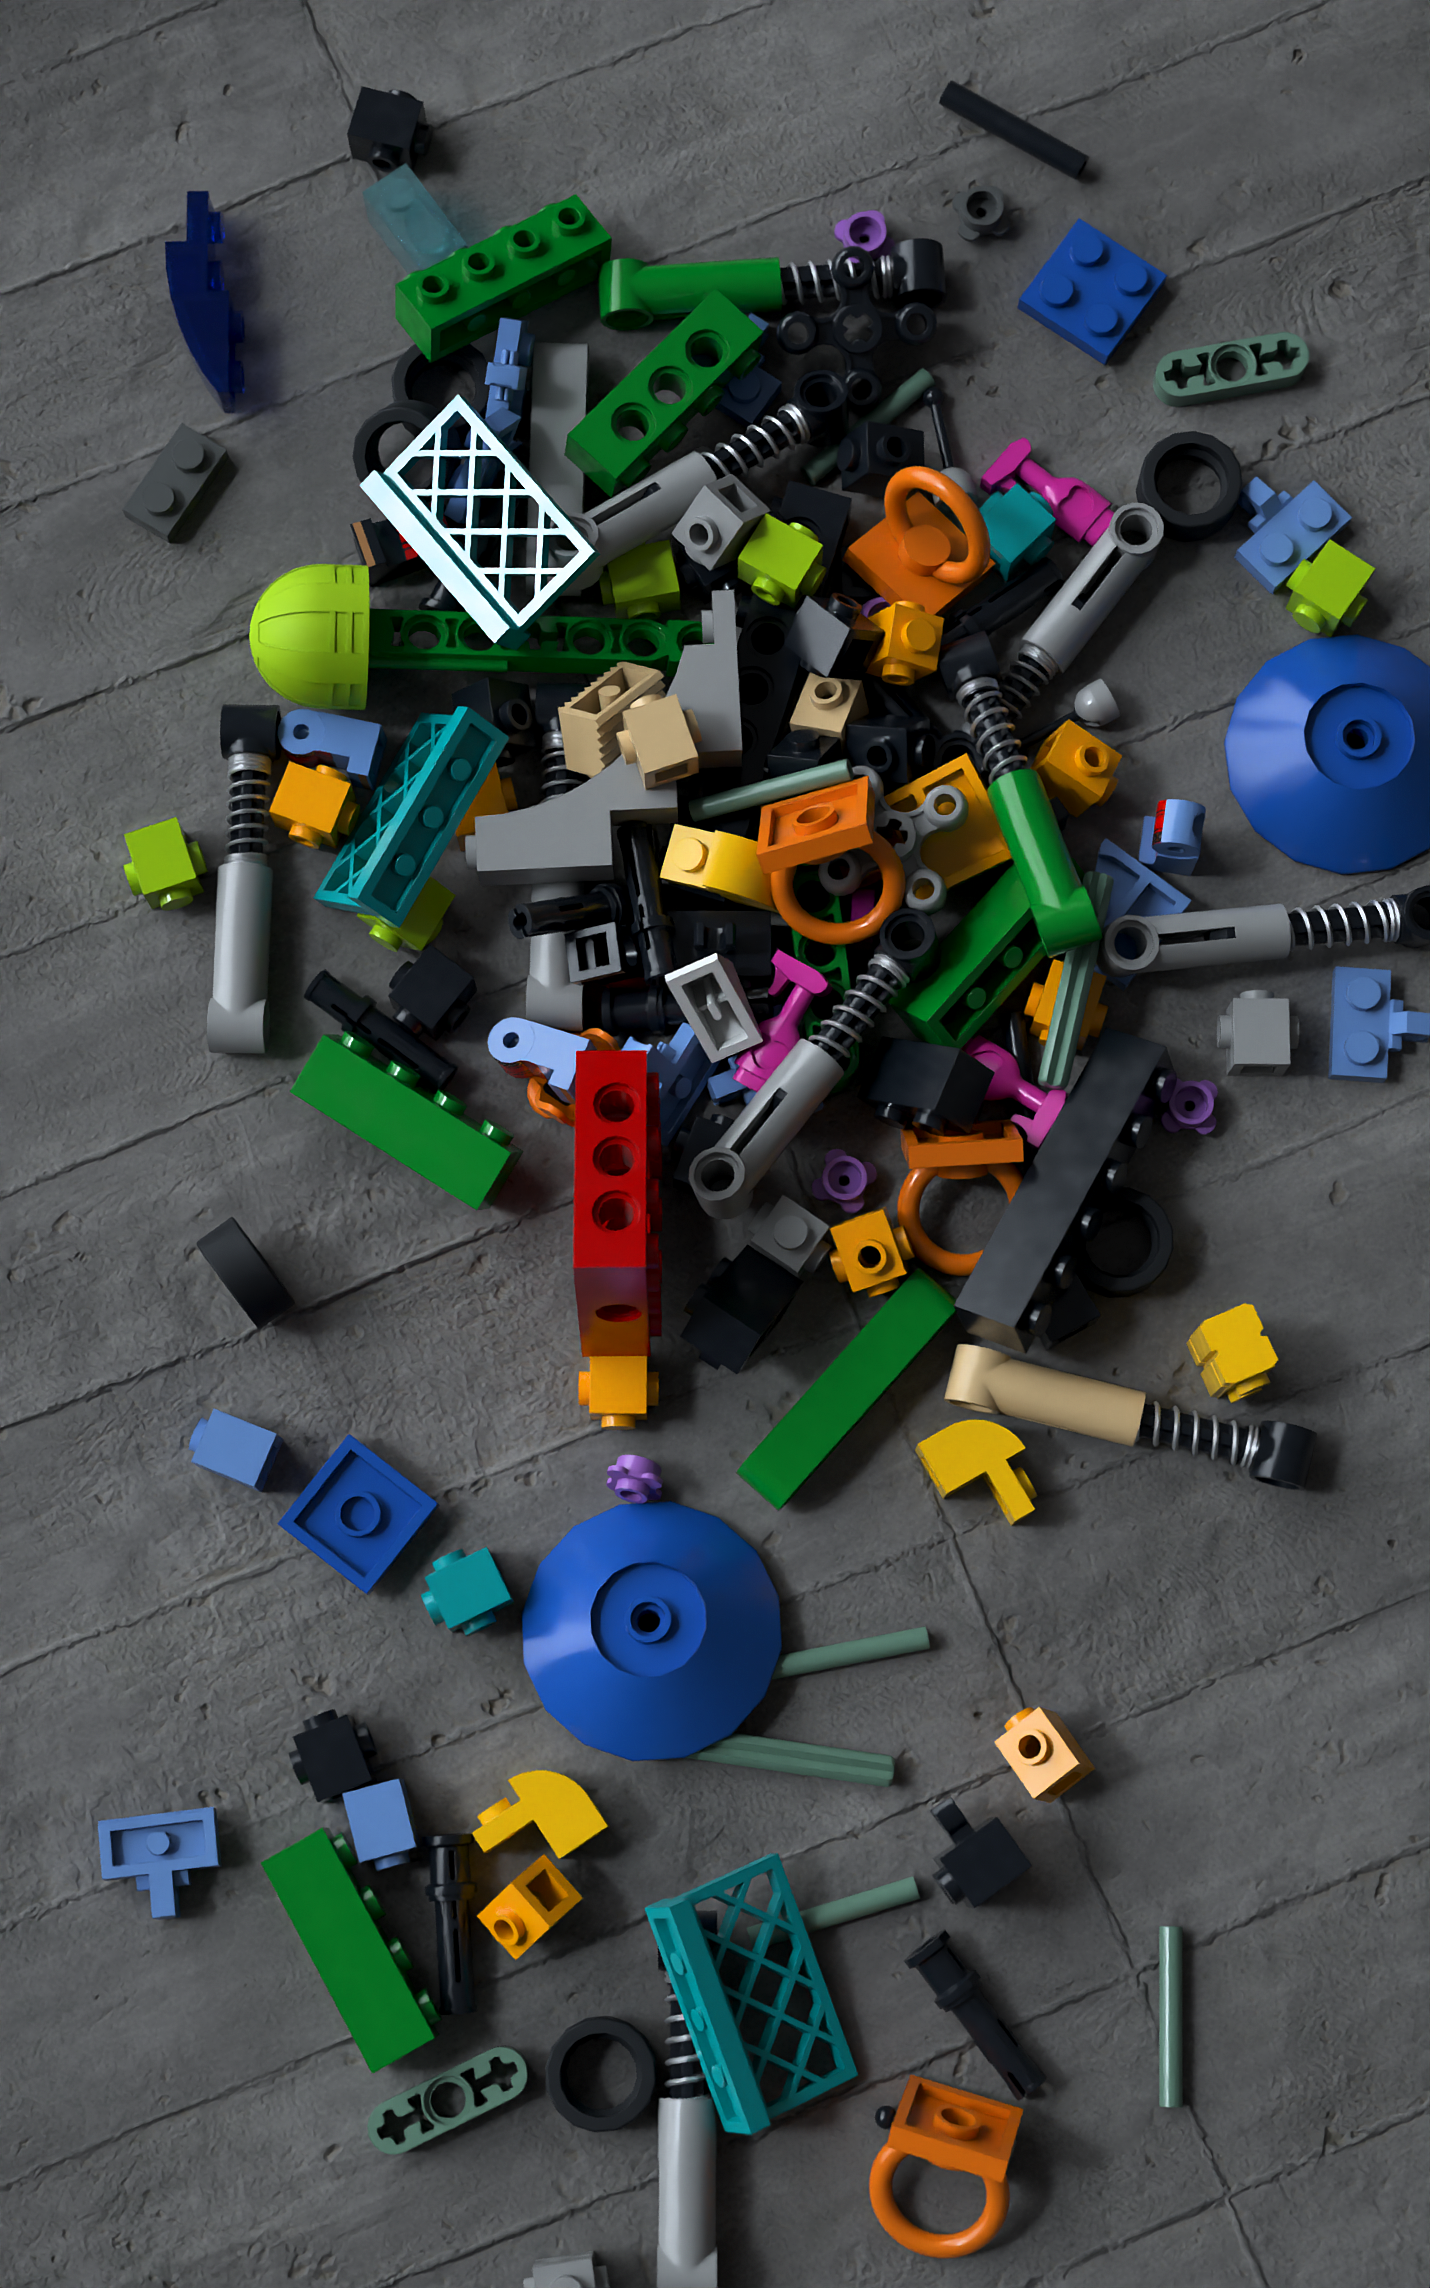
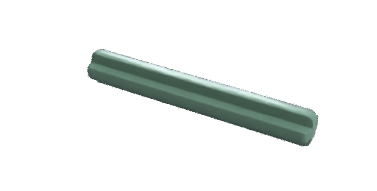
[1038,871,1114,1090]
[686,1733,895,1787]

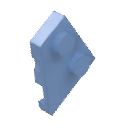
[1094,838,1192,991]

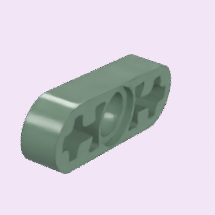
[1153,332,1309,407]
[368,2046,529,2155]

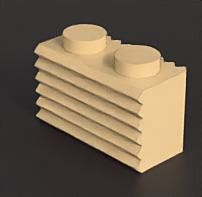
[558,661,666,778]

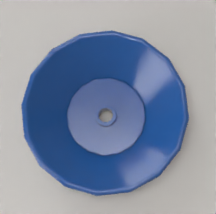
[1224,634,1430,875]
[522,1501,782,1761]

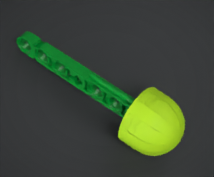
[249,564,714,710]

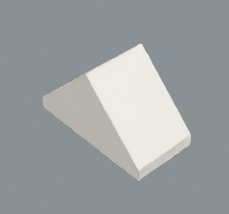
[665,953,763,1063]

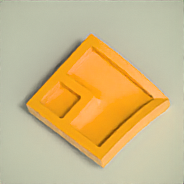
[884,753,1013,900]

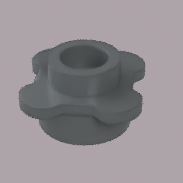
[952,186,1010,242]

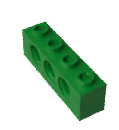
[564,289,764,498]

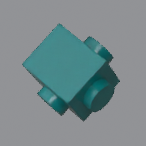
[979,483,1056,582]
[421,1547,515,1636]

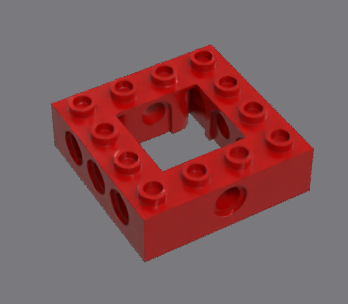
[573,1050,662,1357]

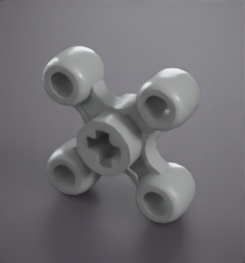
[818,766,969,916]

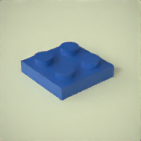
[1017,218,1167,365]
[277,1434,440,1596]

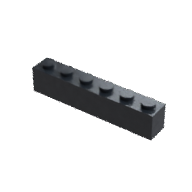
[954,1027,1177,1354]

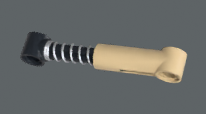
[944,1344,1317,1491]

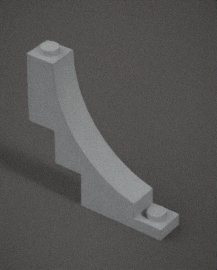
[465,590,742,886]

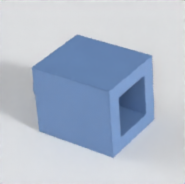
[189,1408,283,1492]
[343,1778,421,1871]

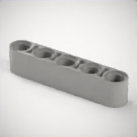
[526,342,589,597]

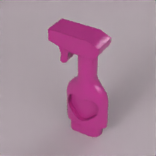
[980,437,1114,546]
[732,949,833,1092]
[961,1035,1069,1151]

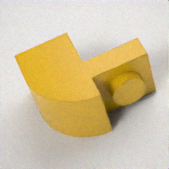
[660,824,797,913]
[915,1419,1037,1526]
[472,1770,610,1859]

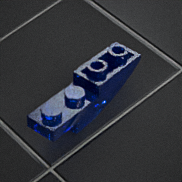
[165,191,245,413]

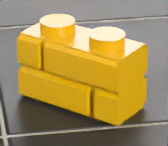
[1186,1303,1278,1404]

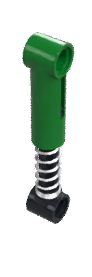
[597,238,947,331]
[937,630,1103,958]

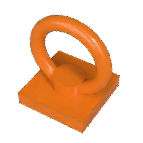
[842,466,996,617]
[756,776,906,945]
[897,1119,1024,1276]
[869,2074,1024,2259]

